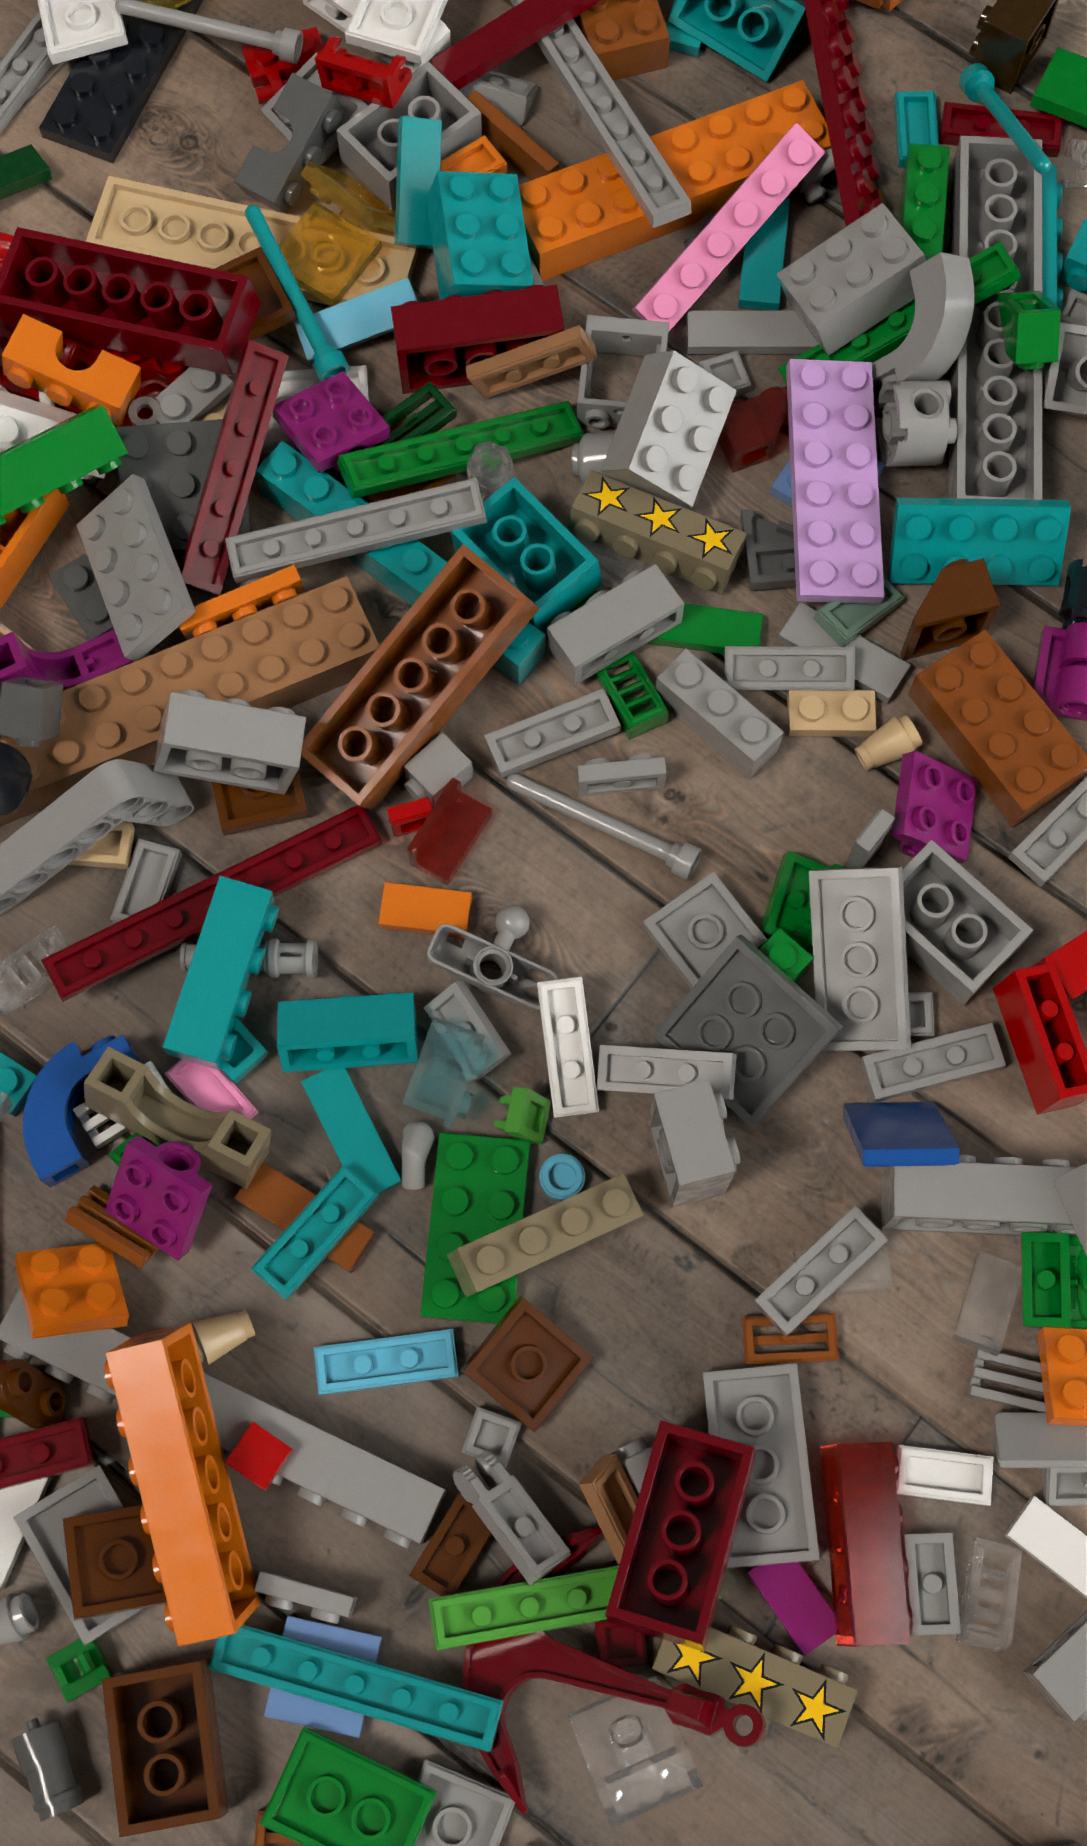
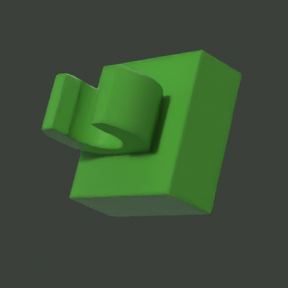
[494,1087,552,1145]

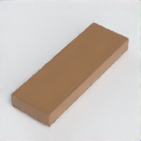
[466,325,597,399]

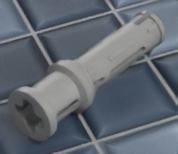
[180,938,318,979]

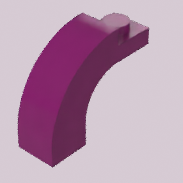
[0,629,134,697]

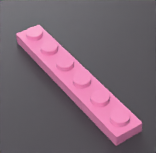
[632,123,825,331]

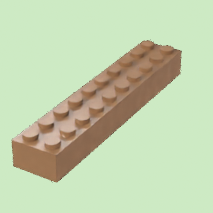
[0,576,380,826]

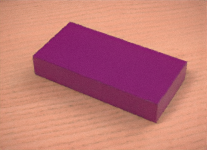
[746,1562,843,1656]

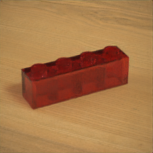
[820,1442,913,1647]

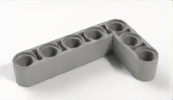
[0,759,194,915]

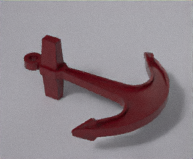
[462,1526,766,1814]

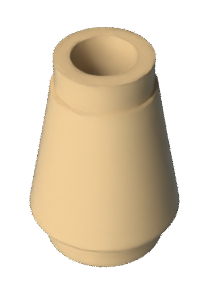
[854,715,923,771]
[191,1310,255,1365]

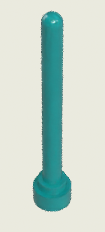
[959,63,1051,174]
[245,205,350,382]

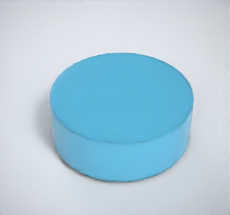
[539,1154,585,1202]

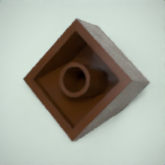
[900,558,1000,661]

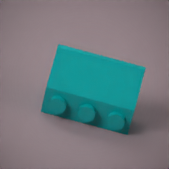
[668,0,808,82]

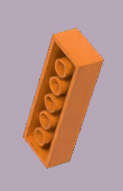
[104,1322,261,1647]

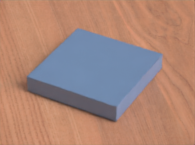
[264,1615,383,1738]

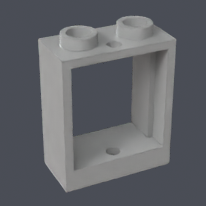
[577,315,669,429]

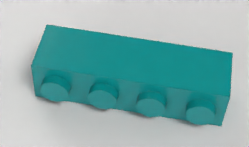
[162,876,279,1070]

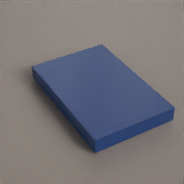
[843,1102,960,1167]

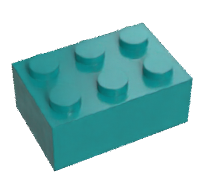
[426,171,534,300]
[450,477,602,633]

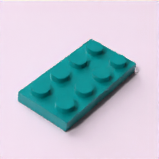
[888,498,1071,586]

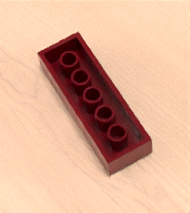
[0,227,261,376]

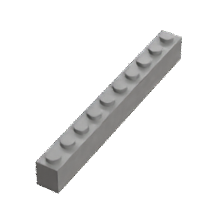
[0,1288,447,1549]

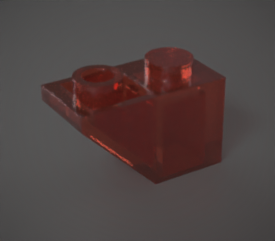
[718,386,788,473]

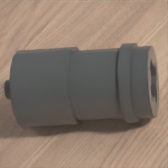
[11,1717,84,1822]

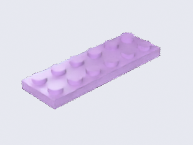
[786,359,884,604]

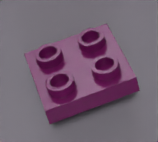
[273,371,390,474]
[1032,622,1087,721]
[891,751,978,863]
[105,1135,212,1261]

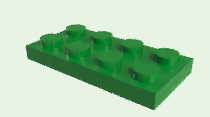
[420,1133,530,1325]

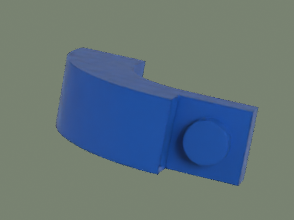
[23,1035,139,1188]

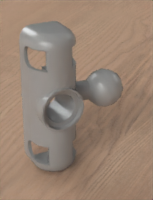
[426,905,558,1013]

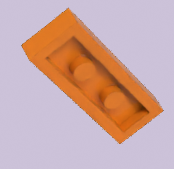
[179,565,305,640]

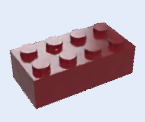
[391,285,565,394]
[605,1420,756,1652]

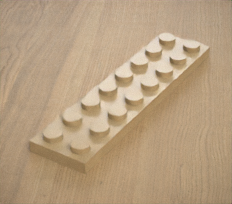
[85,176,419,306]

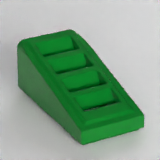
[595,651,669,740]

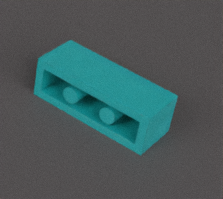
[277,992,418,1072]

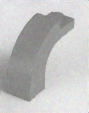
[872,252,975,387]

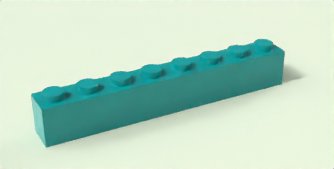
[255,441,546,686]

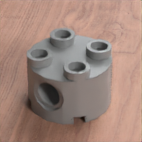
[875,380,957,467]

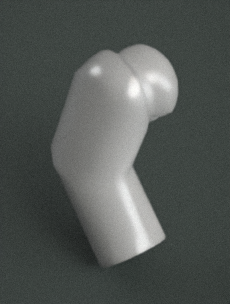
[798,148,835,204]
[402,1121,434,1190]

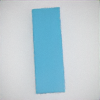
[294,277,418,363]
[314,1329,459,1396]

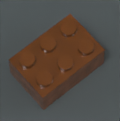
[102,1658,229,1837]

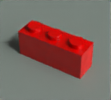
[993,962,1087,1115]

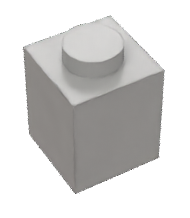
[404,732,473,810]

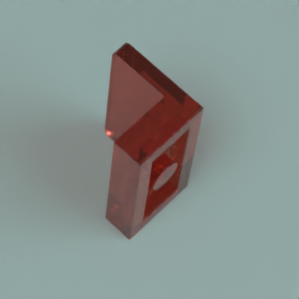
[407,778,493,886]

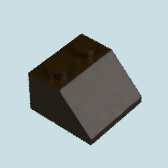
[969,0,1059,94]

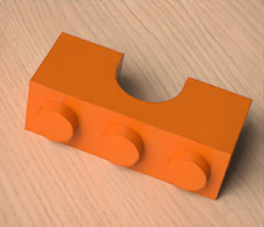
[1,314,141,427]

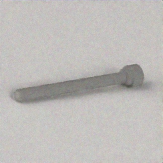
[115,0,303,64]
[506,774,702,881]

